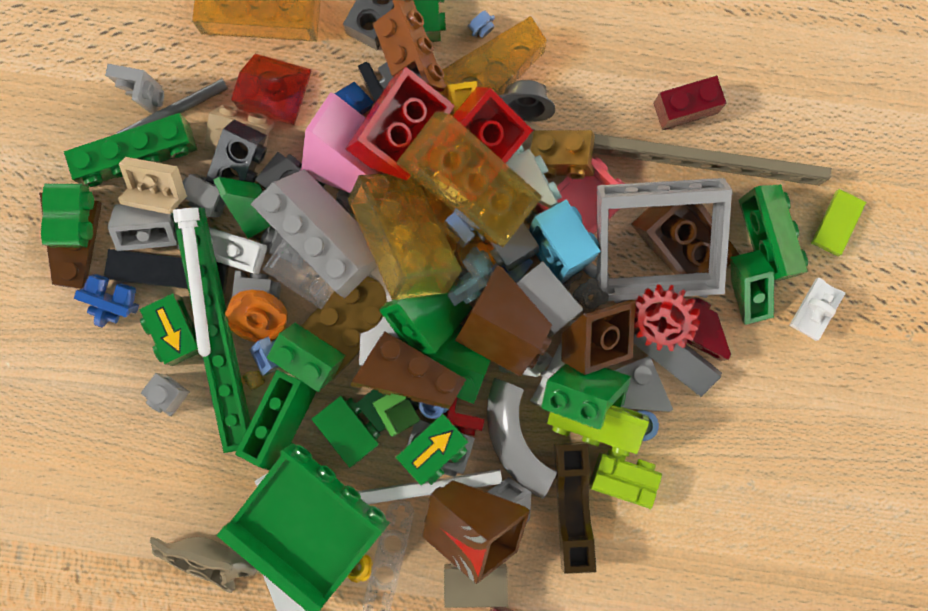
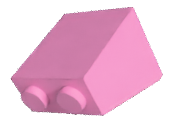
[301,92,385,200]

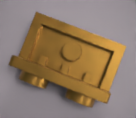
[531,130,595,179]

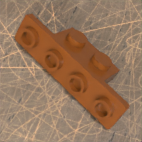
[373,0,446,92]

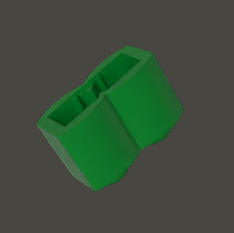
[41,184,94,248]

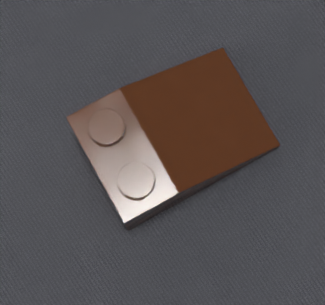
[631,204,740,275]

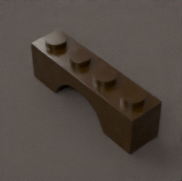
[554,442,596,574]

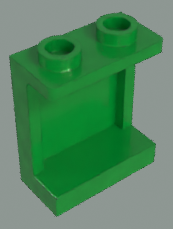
[379,260,472,356]
[541,364,631,430]

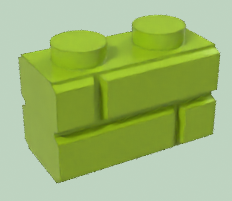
[589,449,662,509]

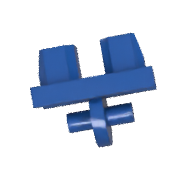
[74,274,139,328]

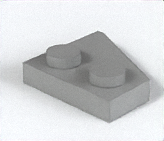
[615,356,673,412]

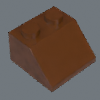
[561,300,636,375]

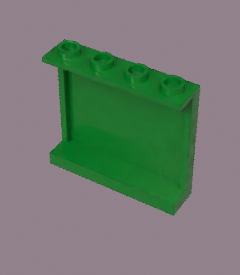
[217,443,390,611]

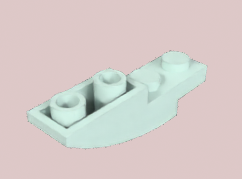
[502,145,562,208]

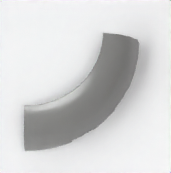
[487,378,557,499]

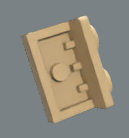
[204,105,275,162]
[118,157,187,214]

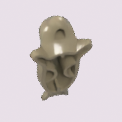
[150,537,257,593]

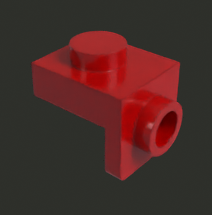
[443,397,485,436]

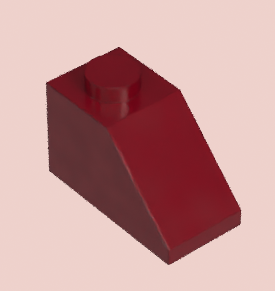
[687,297,731,361]

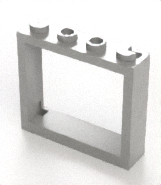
[596,178,732,303]

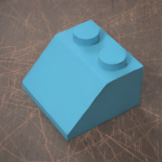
[528,199,601,284]

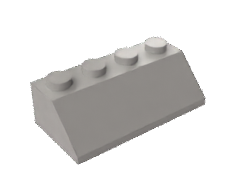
[251,169,389,299]

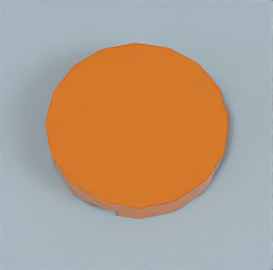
[225,289,288,342]

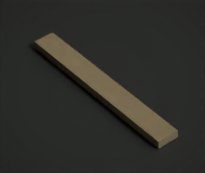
[593,134,832,186]

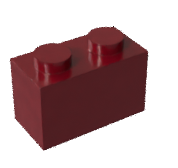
[653,75,727,130]

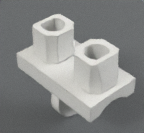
[789,278,845,341]

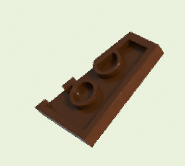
[39,192,102,289]
[350,331,466,409]

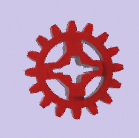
[634,284,700,351]

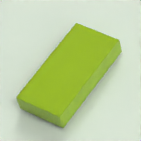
[811,189,866,256]

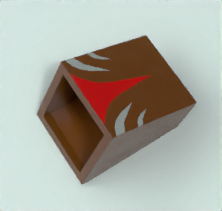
[422,480,530,584]

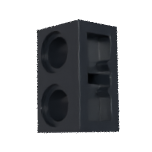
[205,119,267,186]

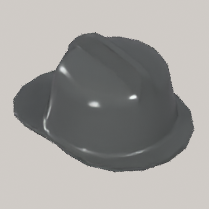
[499,80,555,122]

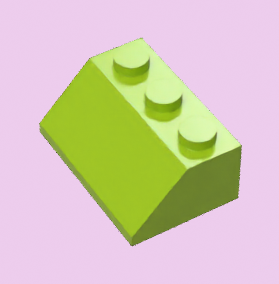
[547,405,649,456]

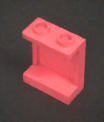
[535,157,625,234]

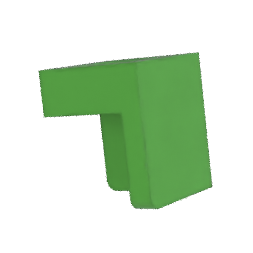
[373,393,420,437]

